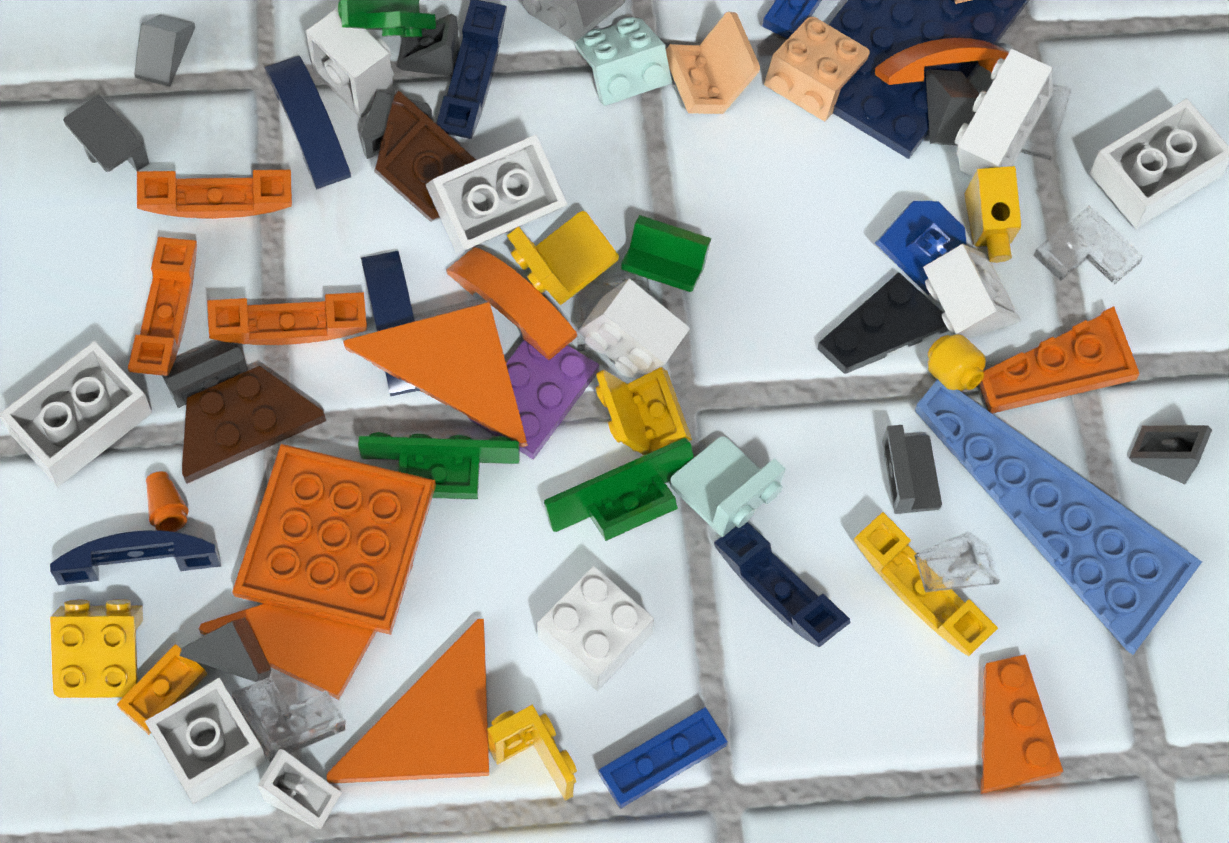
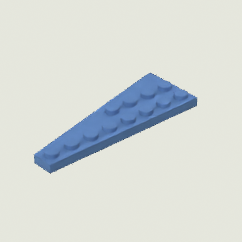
[915,379,1202,655]

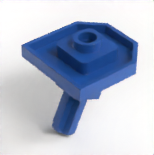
[875,201,966,296]

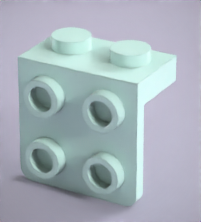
[575,17,672,106]
[670,437,786,537]

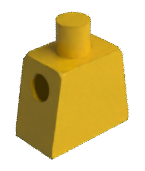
[964,166,1021,263]

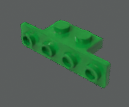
[338,0,436,38]
[358,432,520,499]
[544,438,694,541]

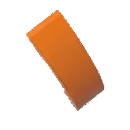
[875,38,1009,85]
[137,170,292,219]
[128,237,197,376]
[446,247,578,360]
[207,292,367,345]

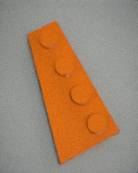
[979,306,1140,413]

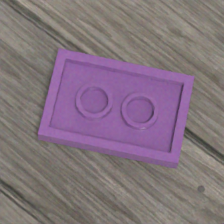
[469,340,599,460]

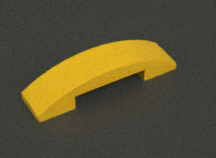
[853,512,998,657]

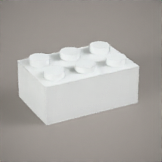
[955,49,1053,176]
[1090,98,1229,229]
[425,134,568,254]
[0,341,152,487]

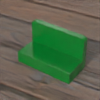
[620,215,712,292]

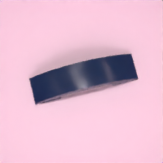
[436,0,507,139]
[265,55,351,190]
[361,251,420,397]
[714,522,851,647]
[50,530,221,585]

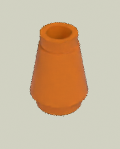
[145,471,189,532]

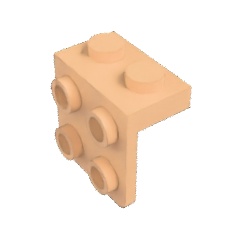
[666,12,760,114]
[764,17,870,122]

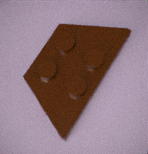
[374,91,476,222]
[182,366,326,484]

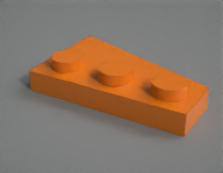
[981,654,1063,794]

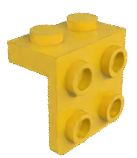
[507,211,619,306]
[596,367,692,455]
[50,599,143,698]
[487,704,577,801]

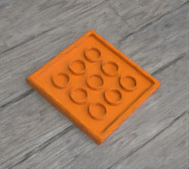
[232,444,436,635]

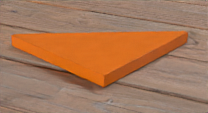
[343,302,528,447]
[198,564,413,700]
[327,619,489,784]

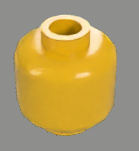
[928,334,986,391]

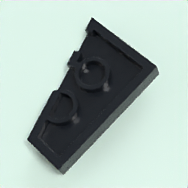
[817,272,949,374]

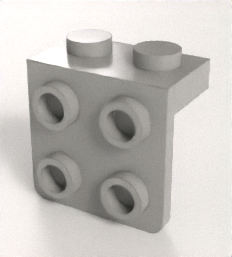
[521,0,625,42]

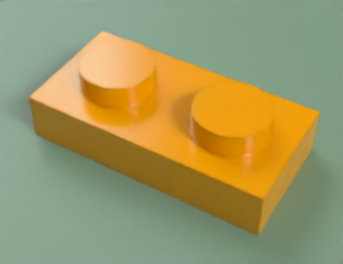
[116,644,208,735]

